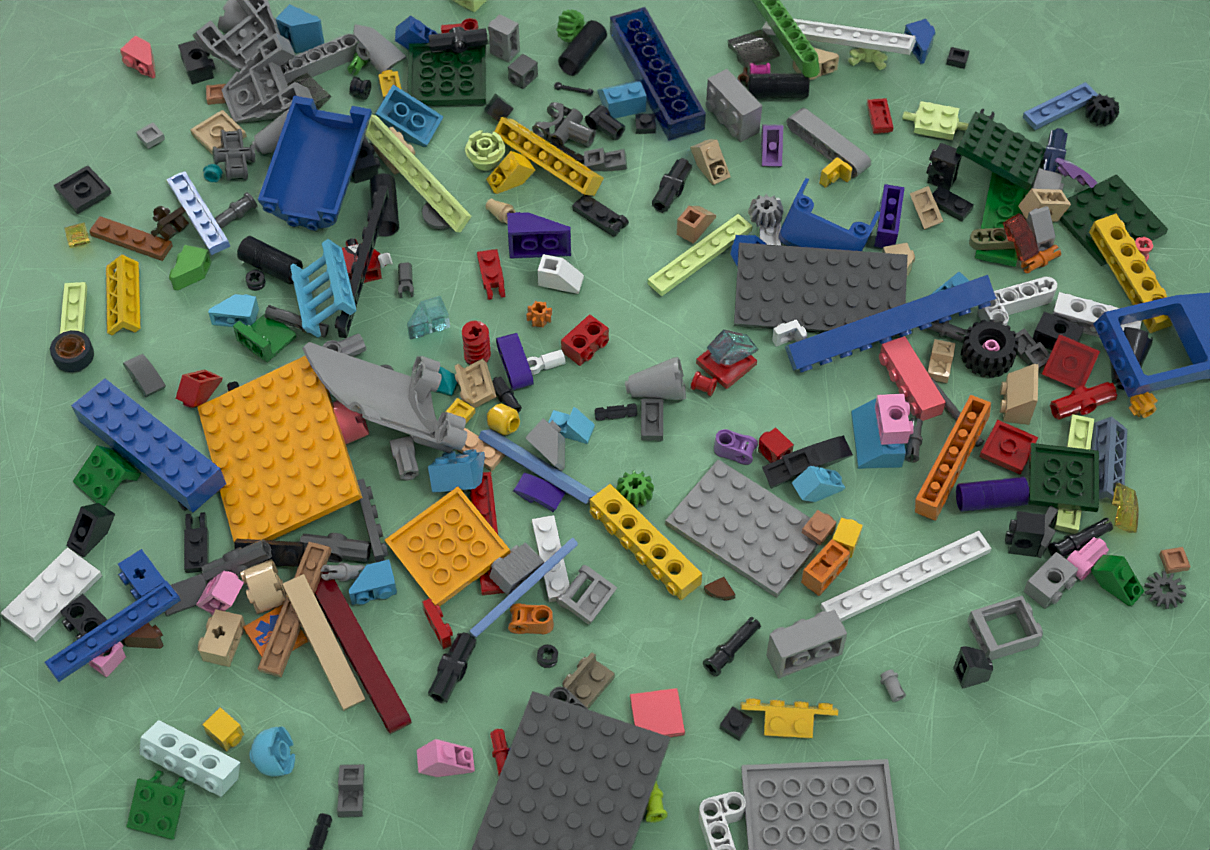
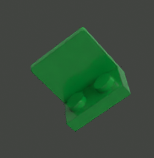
[233,314,297,363]
[73,445,141,507]

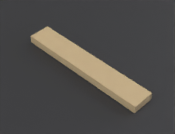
[282,574,365,711]

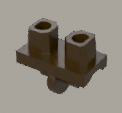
[150,206,189,241]

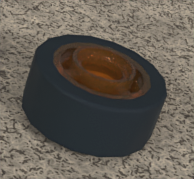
[50,330,94,372]

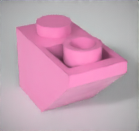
[416,739,475,777]

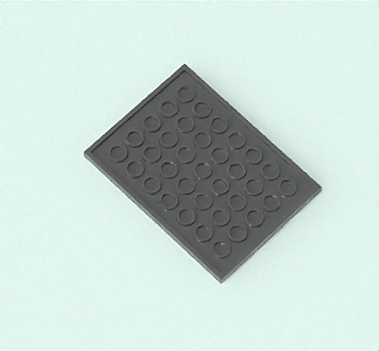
[471,691,671,850]

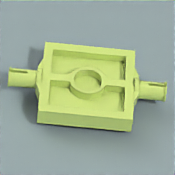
[903,101,969,140]

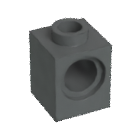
[508,54,538,89]

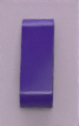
[496,333,534,390]

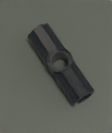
[428,27,488,53]
[652,158,692,213]
[428,632,477,703]

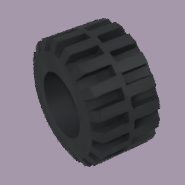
[961,319,1019,378]

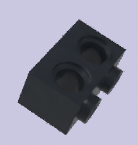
[926,143,962,191]
[60,594,107,640]

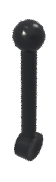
[554,82,594,96]

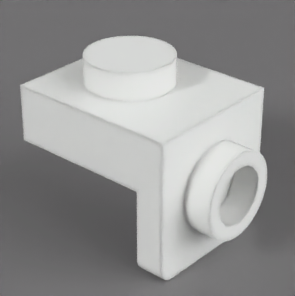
[772,320,807,347]

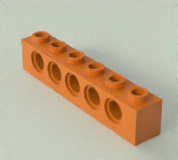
[915,395,991,521]

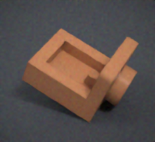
[802,510,837,545]

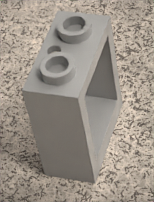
[967,595,1043,660]

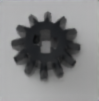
[1085,93,1119,127]

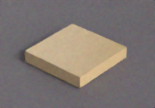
[190,110,247,155]

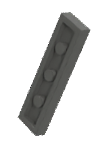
[357,479,388,563]

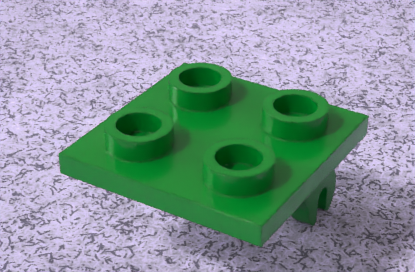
[126,770,187,839]

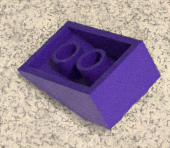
[507,212,571,259]

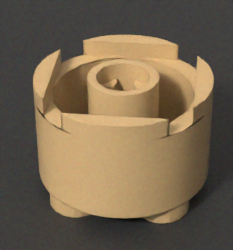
[240,559,287,614]

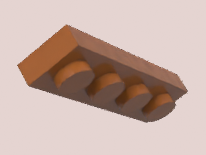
[89,216,173,261]

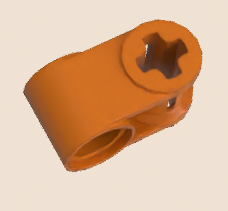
[508,603,554,635]

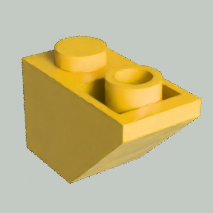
[486,151,535,194]

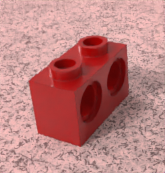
[561,314,609,366]

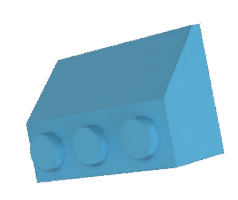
[851,398,906,469]

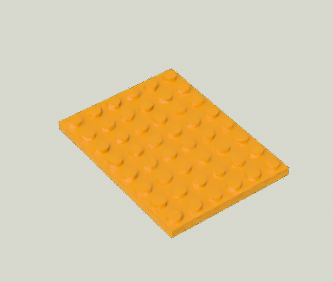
[197,356,362,542]

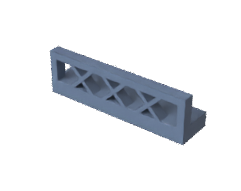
[1092,417,1128,505]

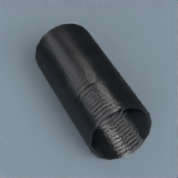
[558,20,607,76]
[749,73,810,98]
[369,173,400,236]
[237,236,303,284]

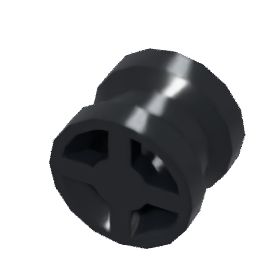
[349,77,372,99]

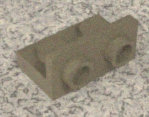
[562,652,615,709]

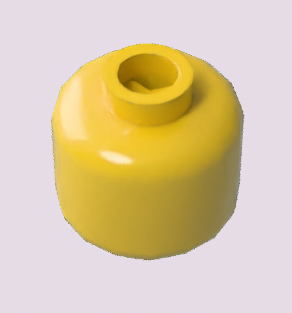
[487,403,520,435]

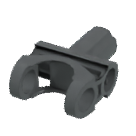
[532,102,596,147]

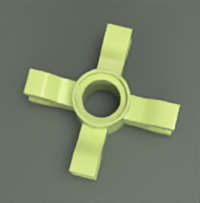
[848,48,888,70]

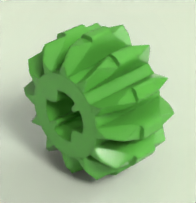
[556,9,586,43]
[616,470,654,508]

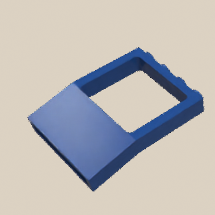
[1093,292,1210,397]

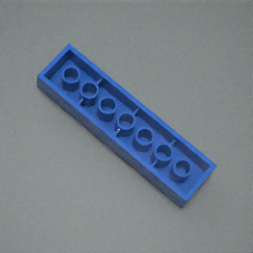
[71,378,226,513]

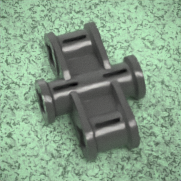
[213,129,255,181]

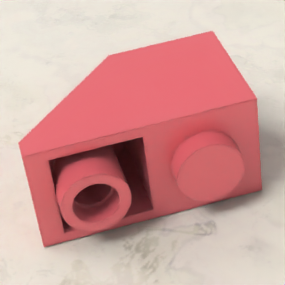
[120,35,156,79]

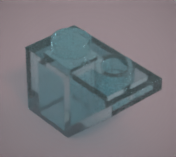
[407,296,450,340]

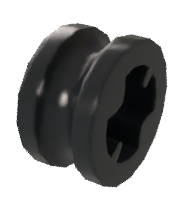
[246,270,266,291]
[537,644,558,668]

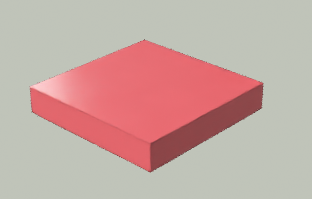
[630,688,685,737]

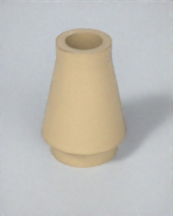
[485,199,516,223]

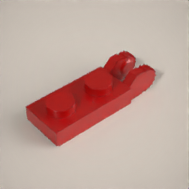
[477,249,506,300]

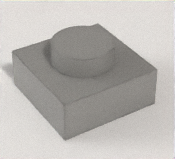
[136,123,165,149]

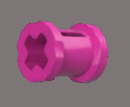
[749,63,770,75]

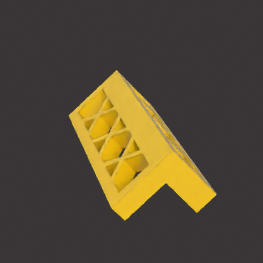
[106,254,140,335]

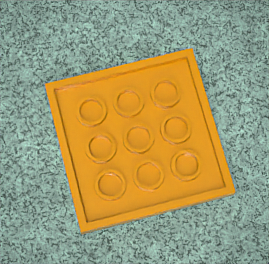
[385,487,511,607]

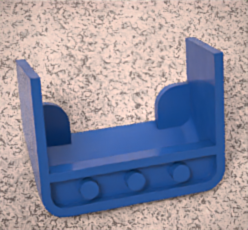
[778,178,881,251]

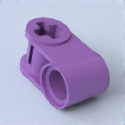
[714,429,758,465]

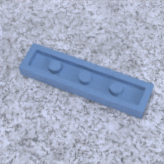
[1023,82,1098,130]

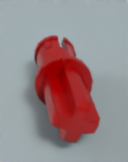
[490,728,509,776]

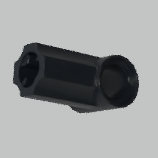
[585,105,625,140]

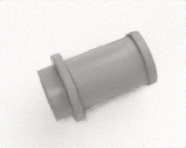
[880,670,906,702]

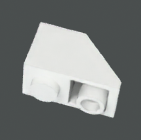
[538,254,584,294]

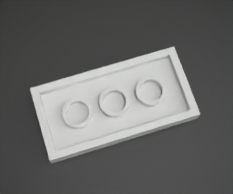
[1,547,102,642]

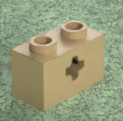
[1018,189,1071,222]
[198,609,245,667]

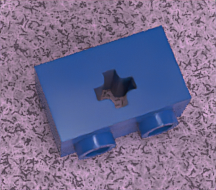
[118,549,165,601]

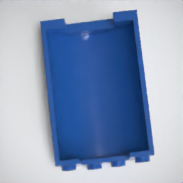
[258,95,372,231]

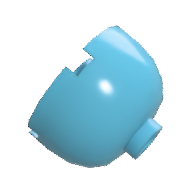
[249,727,295,777]

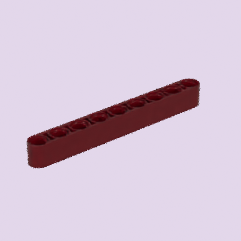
[314,572,412,734]

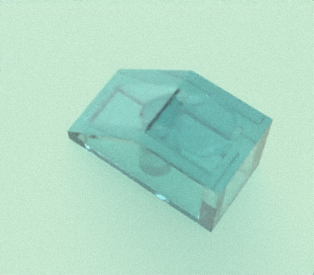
[707,329,759,365]

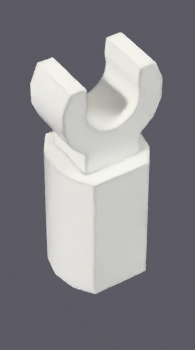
[527,350,566,375]

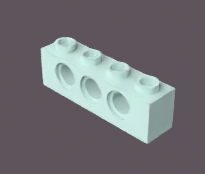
[139,720,240,797]

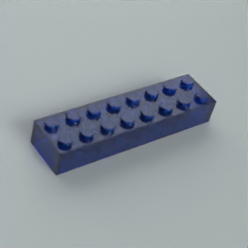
[610,7,706,141]

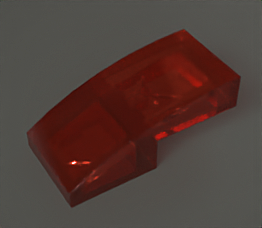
[1003,213,1040,262]

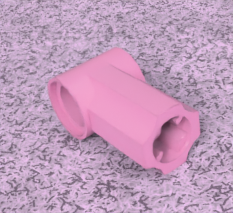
[1066,537,1109,581]

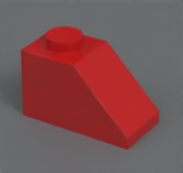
[175,369,223,408]

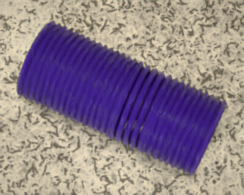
[956,477,1029,512]

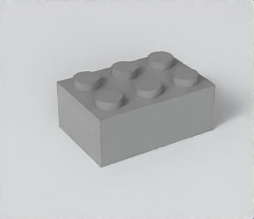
[705,69,762,142]
[766,609,847,679]

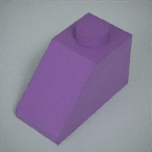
[761,124,783,166]

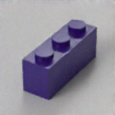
[874,184,905,248]

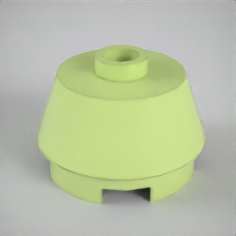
[465,130,505,171]

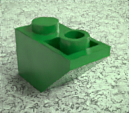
[1091,555,1144,606]

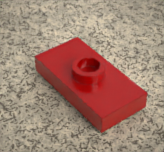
[867,98,894,134]

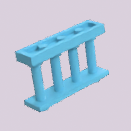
[290,239,357,337]

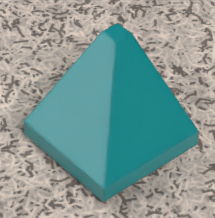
[436,366,458,396]

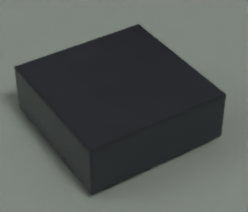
[946,47,970,69]

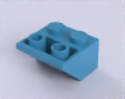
[275,4,325,53]
[428,449,485,493]

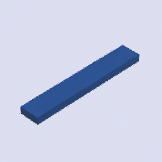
[45,581,181,682]

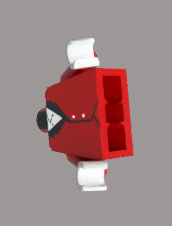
[342,238,393,283]

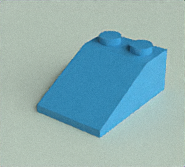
[374,85,443,147]

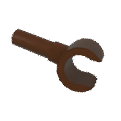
[737,65,749,87]

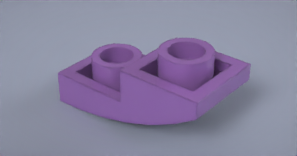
[1055,158,1097,188]

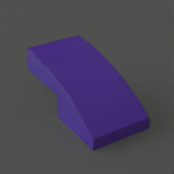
[513,473,566,512]

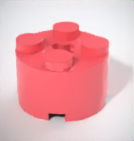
[332,400,369,444]

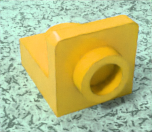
[378,70,401,99]
[819,157,852,188]

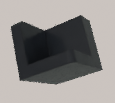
[484,93,514,122]

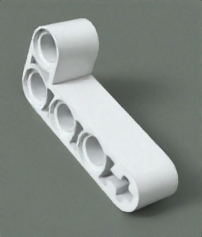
[977,277,1057,326]
[699,792,746,850]

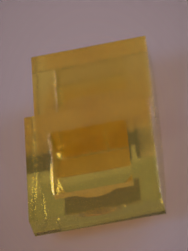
[1112,483,1139,533]

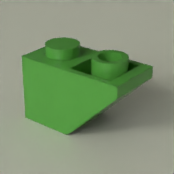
[169,245,212,291]

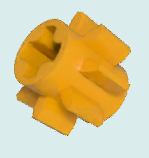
[1129,392,1158,418]

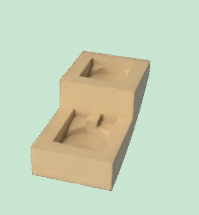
[910,186,944,230]
[927,339,956,383]

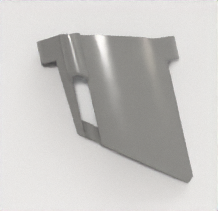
[302,342,467,453]

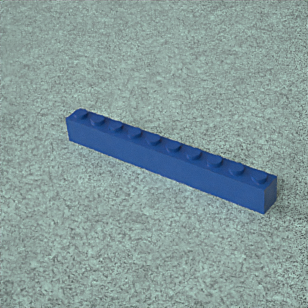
[785,275,996,373]

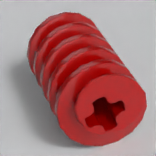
[462,321,491,365]

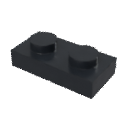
[932,185,974,222]

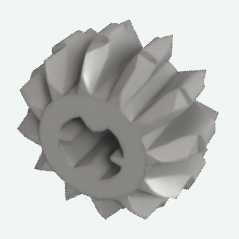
[748,193,784,229]

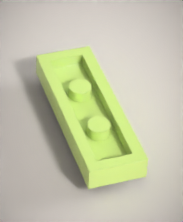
[60,282,87,334]

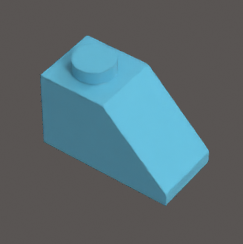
[208,294,259,327]

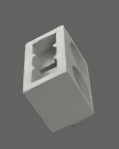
[488,14,520,62]

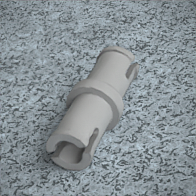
[321,563,365,581]

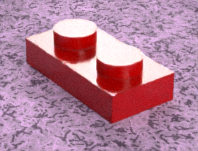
[422,598,453,650]

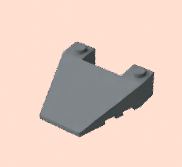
[192,0,280,71]
[222,33,312,123]

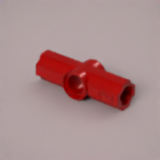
[1050,382,1118,420]

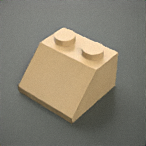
[1000,364,1038,425]

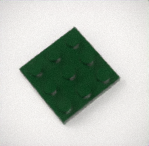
[1028,443,1099,512]

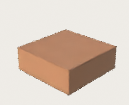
[206,84,226,105]
[1159,547,1191,574]

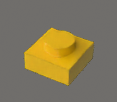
[446,398,475,425]

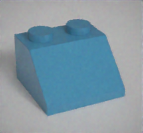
[597,81,646,119]

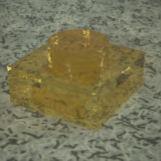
[64,222,90,248]

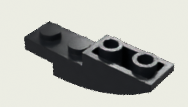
[762,435,853,489]

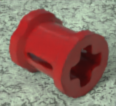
[690,371,718,397]

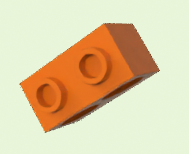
[801,539,850,596]

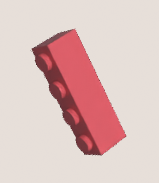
[879,336,946,421]

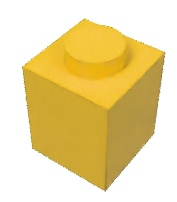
[833,517,863,558]
[202,708,244,752]

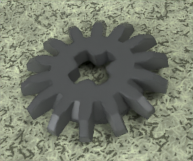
[1144,571,1187,609]

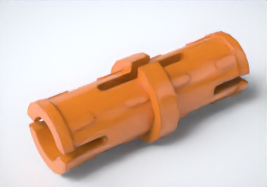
[1021,245,1061,273]

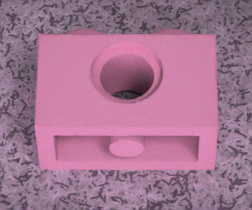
[875,394,913,445]
[196,571,244,615]

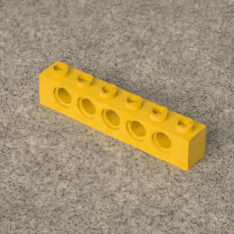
[494,117,604,196]
[1089,214,1173,333]
[589,484,702,600]

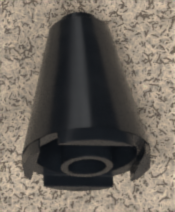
[1110,327,1153,390]

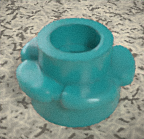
[203,164,223,183]

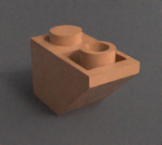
[677,206,716,244]

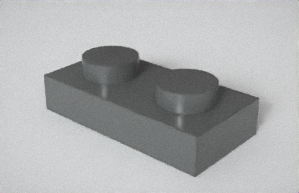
[641,399,663,441]

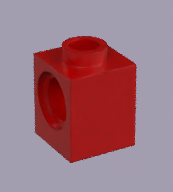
[758,427,794,463]

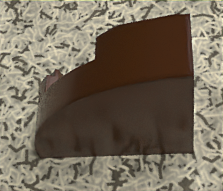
[704,577,736,601]

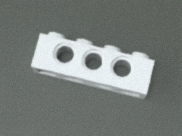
[1053,292,1142,338]

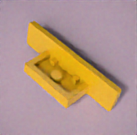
[741,698,838,738]

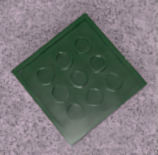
[407,43,486,106]
[955,111,1046,191]
[1059,174,1168,266]

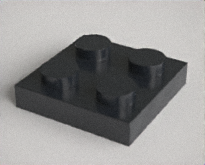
[54,165,112,214]

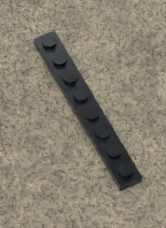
[335,185,389,338]

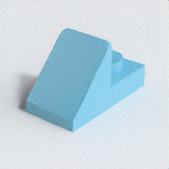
[548,407,595,444]

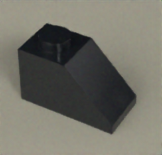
[66,503,115,557]
[953,646,993,689]

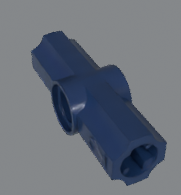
[1042,128,1068,174]

